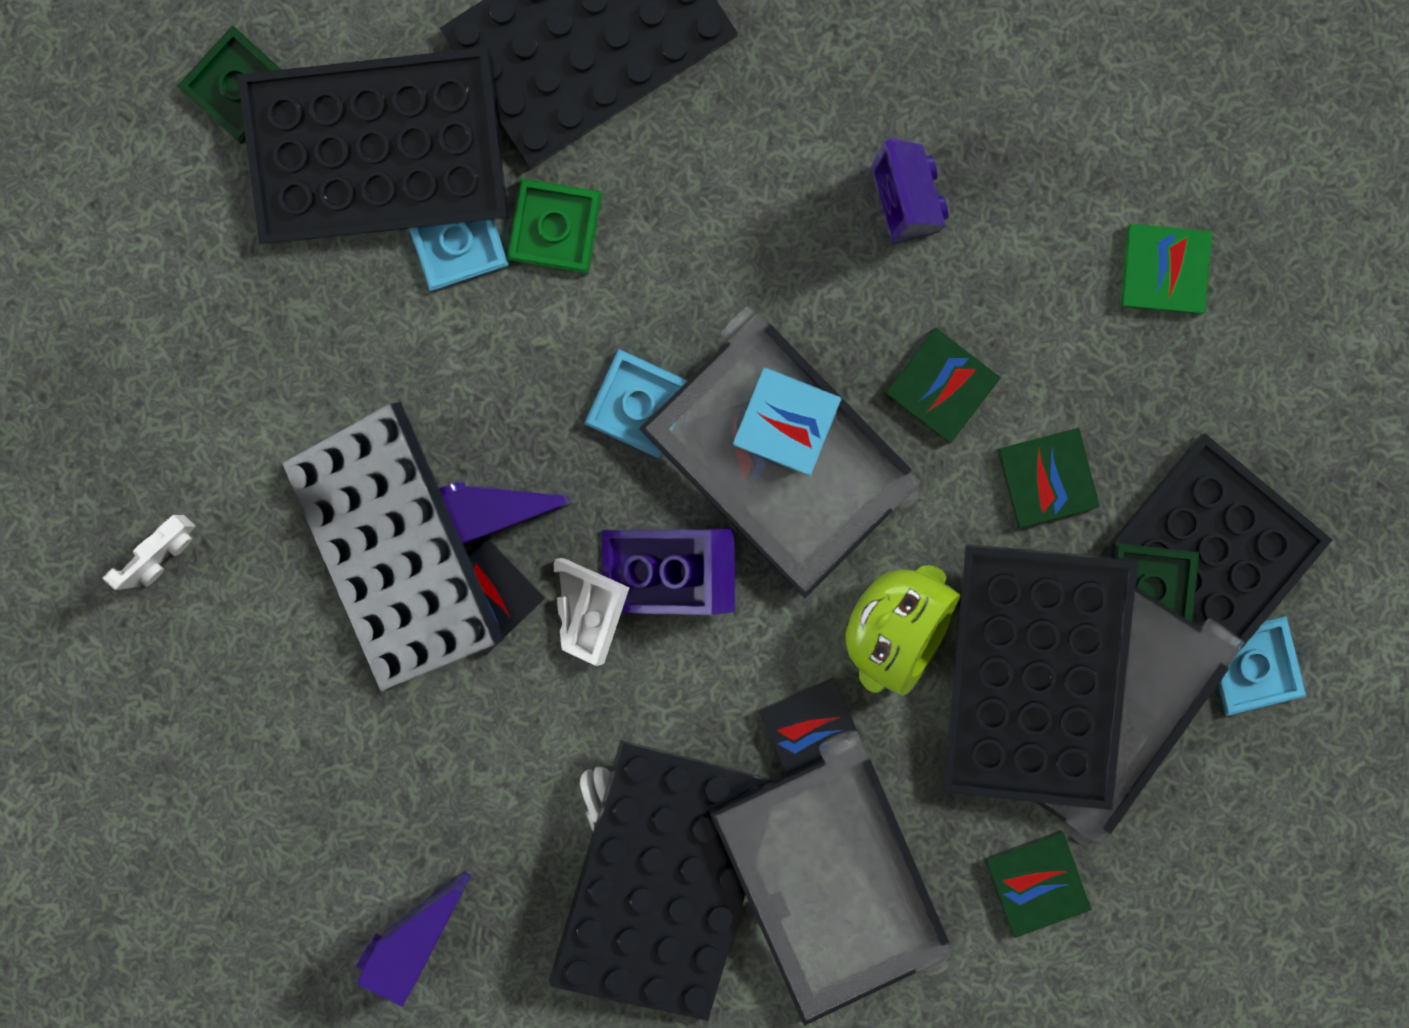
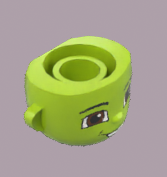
[845,565,961,696]

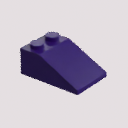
[871,138,949,245]
[439,482,572,545]
[602,529,735,615]
[356,871,472,1007]

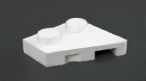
[103,515,196,590]
[553,558,629,666]

